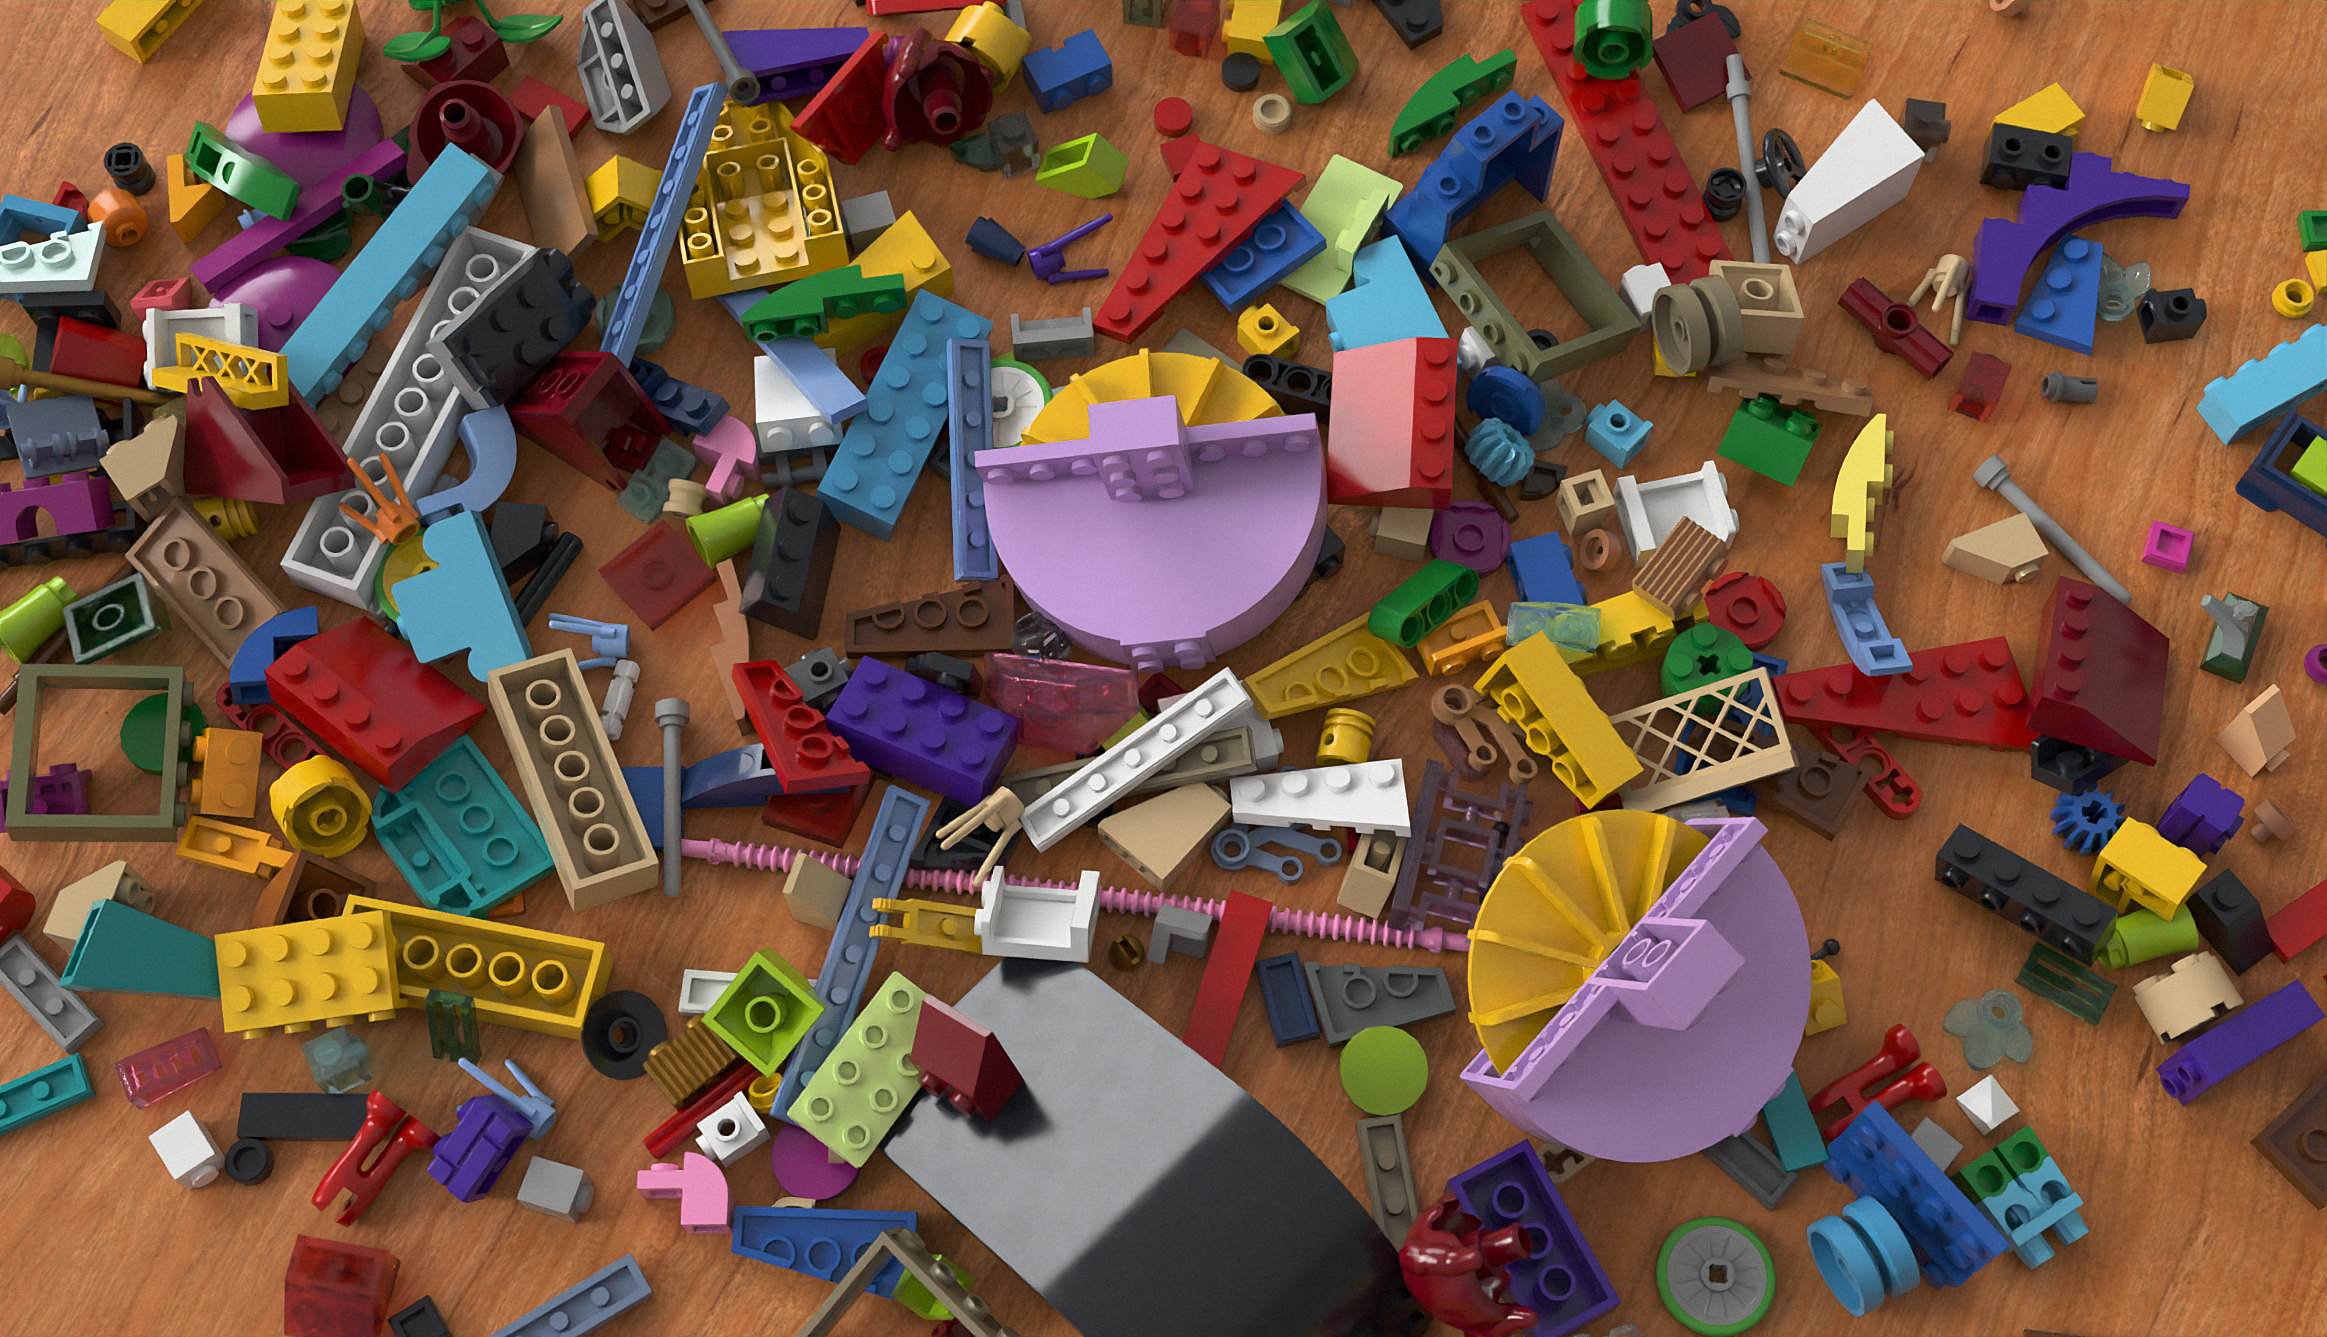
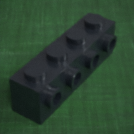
[1935,823,2118,968]

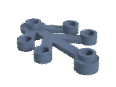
[1211,765,1342,885]

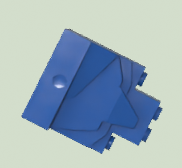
[1380,89,1565,290]

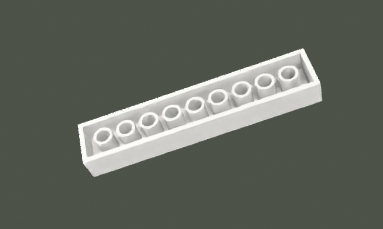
[280,225,536,611]

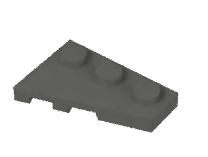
[1303,962,1457,1049]

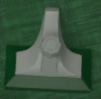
[2199,592,2269,684]

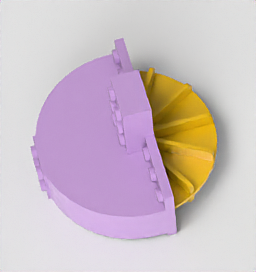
[974,348,1328,674]
[1460,809,1812,1163]

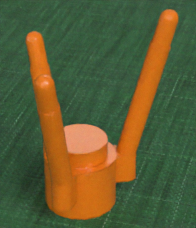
[339,452,421,546]

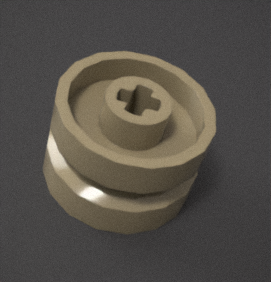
[1652,275,1744,375]

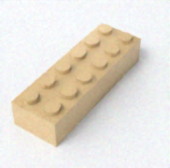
[488,647,659,913]

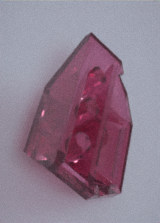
[984,651,1139,755]

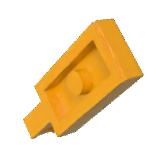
[175,815,294,880]

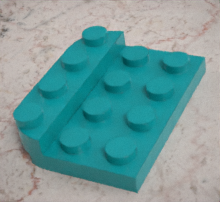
[371,733,557,920]

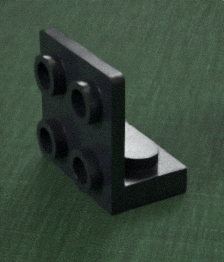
[23,290,122,373]

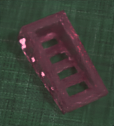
[113,1027,223,1109]

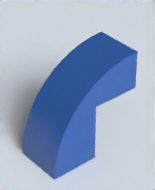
[229,606,321,705]

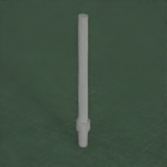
[1726,54,1771,264]

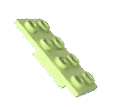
[1278,154,1403,306]
[787,971,927,1168]

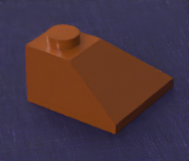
[248,848,377,930]

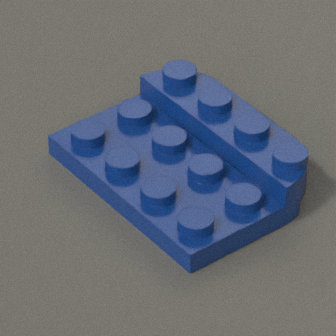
[1824,1100,2010,1290]

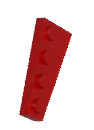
[731,660,871,794]

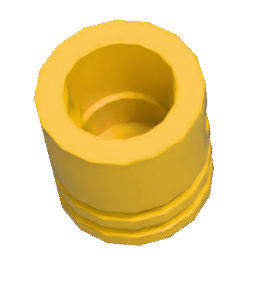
[194,496,260,542]
[1315,708,1376,768]

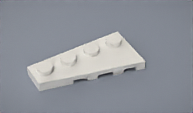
[1230,758,1411,837]

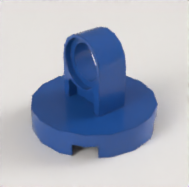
[1466,366,1546,437]

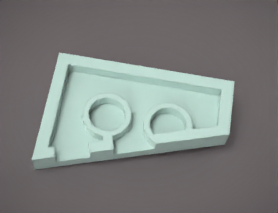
[0,221,107,293]

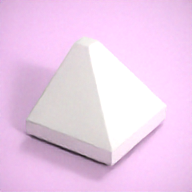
[1955,1074,2020,1137]

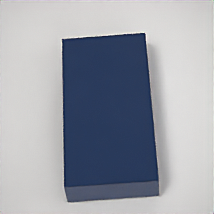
[1255,951,1320,1049]

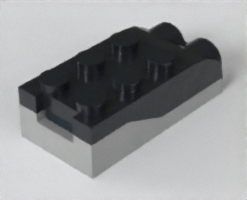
[425,248,597,410]

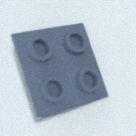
[5,394,109,480]

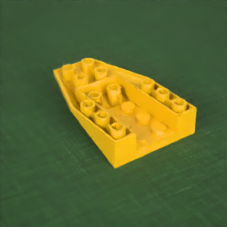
[678,100,850,300]

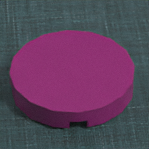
[1428,500,1512,579]
[771,1123,861,1203]

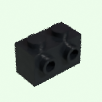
[1979,123,2073,192]

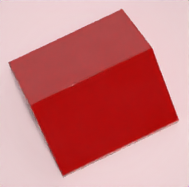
[49,316,147,408]

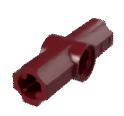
[1838,277,1954,381]

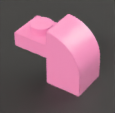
[692,414,761,509]
[637,1152,734,1234]

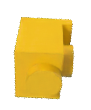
[1237,303,1300,360]

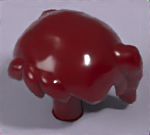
[882,28,995,152]
[1398,1193,1540,1337]

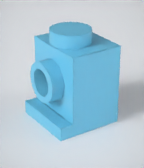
[1584,399,1653,470]

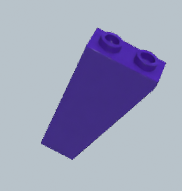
[720,27,870,107]
[2156,979,2326,1106]

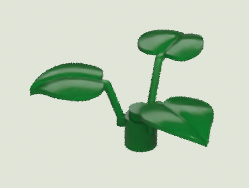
[383,0,563,62]

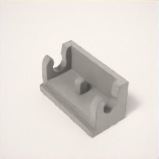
[1010,307,1095,363]

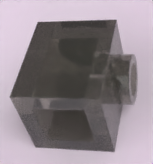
[1897,98,1951,162]
[988,110,1040,179]

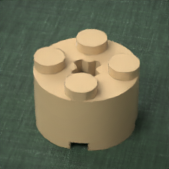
[2132,951,2245,1045]

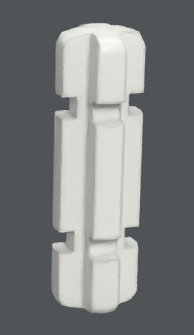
[599,659,640,741]

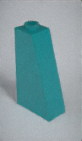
[58,898,221,1002]

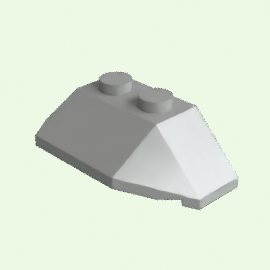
[577,0,672,136]

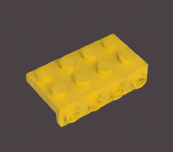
[214,910,409,1040]

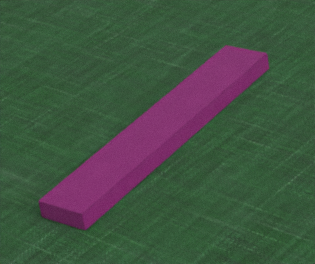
[189,137,408,294]

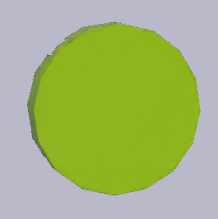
[1339,1025,1429,1116]

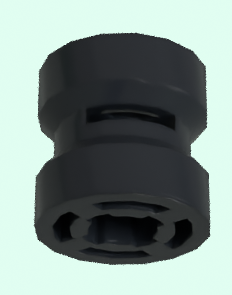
[103,142,156,197]
[1702,167,1747,222]

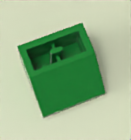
[1262,0,1359,104]
[1717,393,1823,487]

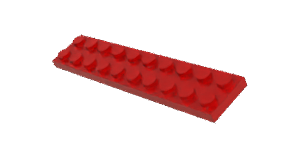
[1520,0,1734,285]

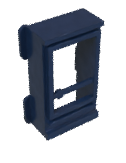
[2235,406,2327,548]

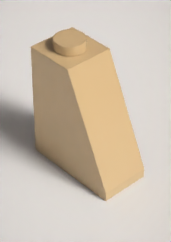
[1098,782,1232,893]

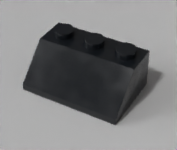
[738,485,841,641]

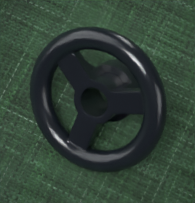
[1755,128,1807,200]

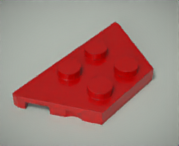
[789,30,889,165]

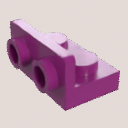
[0,762,92,833]

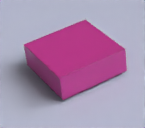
[2141,520,2195,574]

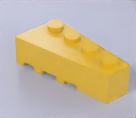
[811,209,955,358]

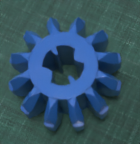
[2049,782,2126,857]

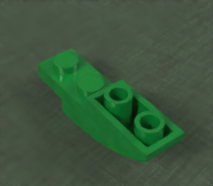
[1388,48,1517,158]
[184,121,301,222]
[741,264,908,343]

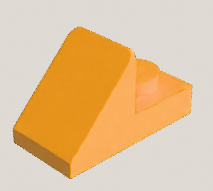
[167,154,227,243]

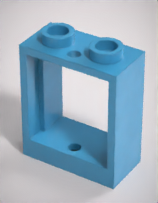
[0,194,89,306]

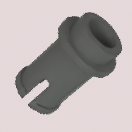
[2041,371,2098,404]

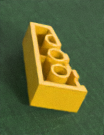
[1522,591,1710,678]
[1473,630,1644,810]

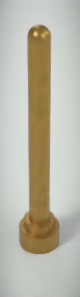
[0,356,187,413]

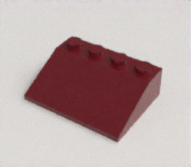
[2025,576,2170,767]

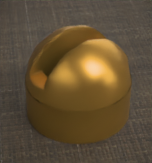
[1110,934,1145,972]

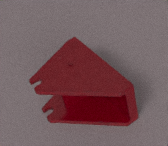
[503,351,674,492]
[183,364,356,505]

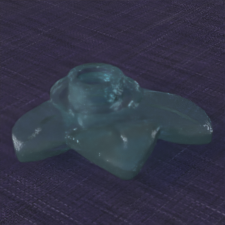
[2096,252,2151,322]
[1526,378,1587,453]
[1943,989,2033,1071]

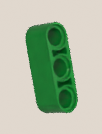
[1368,558,1479,648]

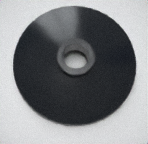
[581,990,667,1080]

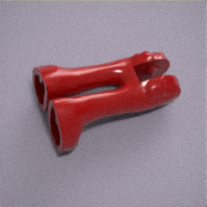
[1807,1023,1947,1142]
[311,1089,442,1228]

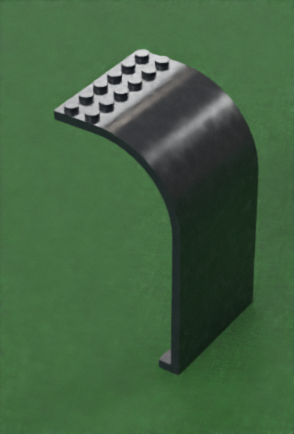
[876,956,1434,1337]

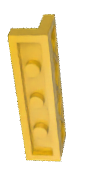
[152,332,289,410]

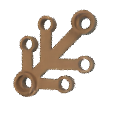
[1431,684,1538,785]

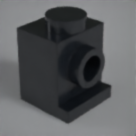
[2136,288,2207,344]

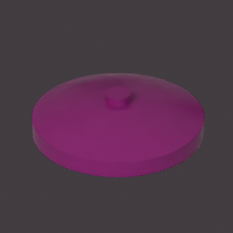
[225,82,384,195]
[207,256,368,394]

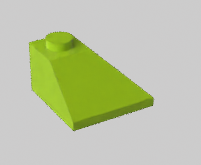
[701,947,827,1078]

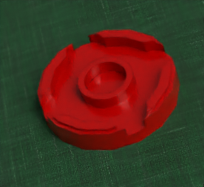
[1704,571,1786,652]

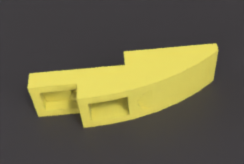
[1830,414,1894,573]

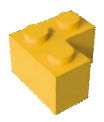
[583,155,664,243]
[2085,817,2207,922]

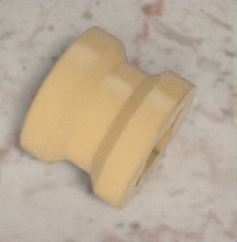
[662,479,708,521]

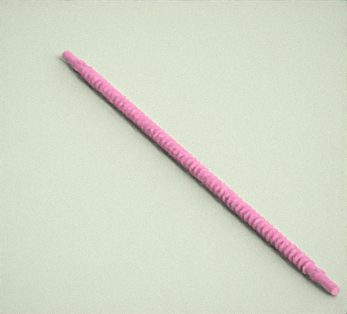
[681,838,1471,953]

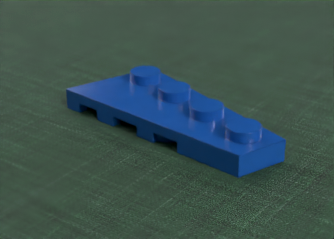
[731,1206,918,1302]

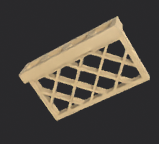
[1609,667,1801,813]

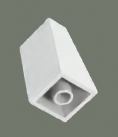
[1772,99,1925,266]

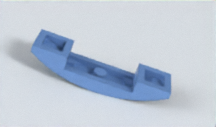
[1821,562,1913,677]

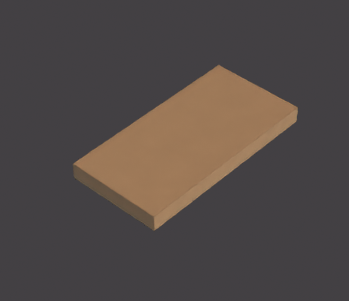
[513,105,599,265]
[125,495,289,671]

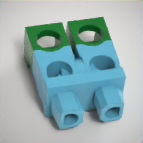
[1949,1125,2089,1269]

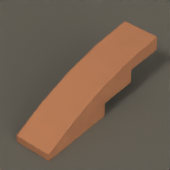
[710,559,754,736]

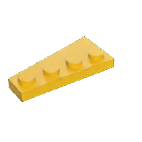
[1241,611,1419,721]

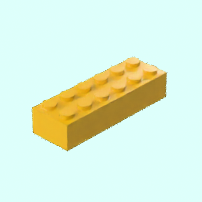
[342,894,614,1040]

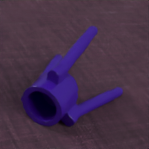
[1027,214,1113,286]

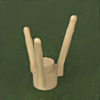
[1905,254,1970,347]
[936,786,1025,887]

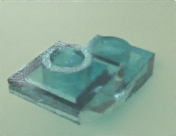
[615,437,702,525]
[1506,602,1601,654]

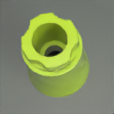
[686,493,769,571]
[0,576,84,665]
[2098,903,2199,971]

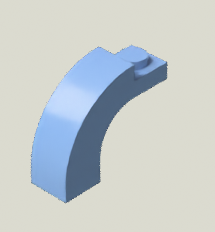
[412,404,517,527]

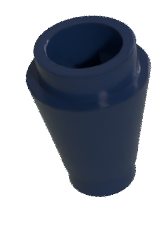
[965,216,1027,267]

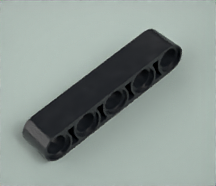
[1242,353,1332,425]

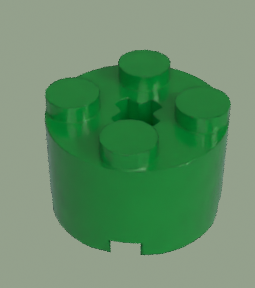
[1574,0,1653,80]
[1659,622,1753,722]

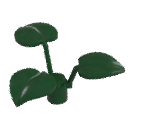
[284,123,433,286]

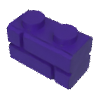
[2155,773,2245,859]
[428,1094,534,1203]

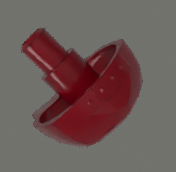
[407,80,525,187]

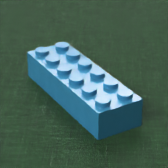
[816,288,994,543]

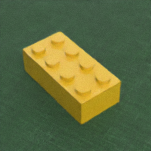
[252,0,365,133]

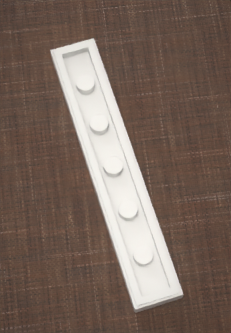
[1018,667,1254,853]

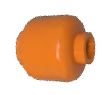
[88,189,149,248]

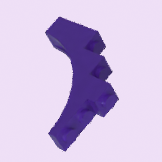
[1966,152,2190,326]

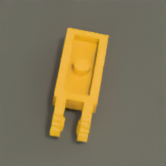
[869,898,984,955]

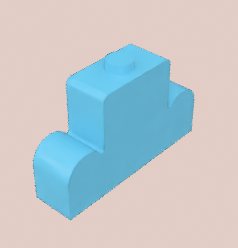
[1326,234,1462,384]
[391,510,535,683]

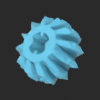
[1464,417,1535,487]

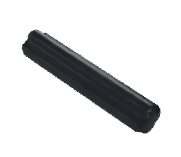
[514,531,583,630]

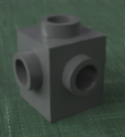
[785,646,853,713]

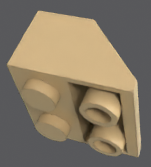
[99,414,185,522]
[43,860,156,955]

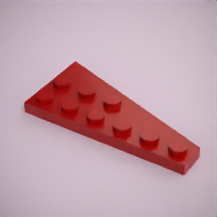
[1092,141,1307,345]
[1770,636,2042,755]

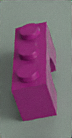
[0,471,116,544]

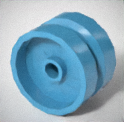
[1807,1195,1920,1318]

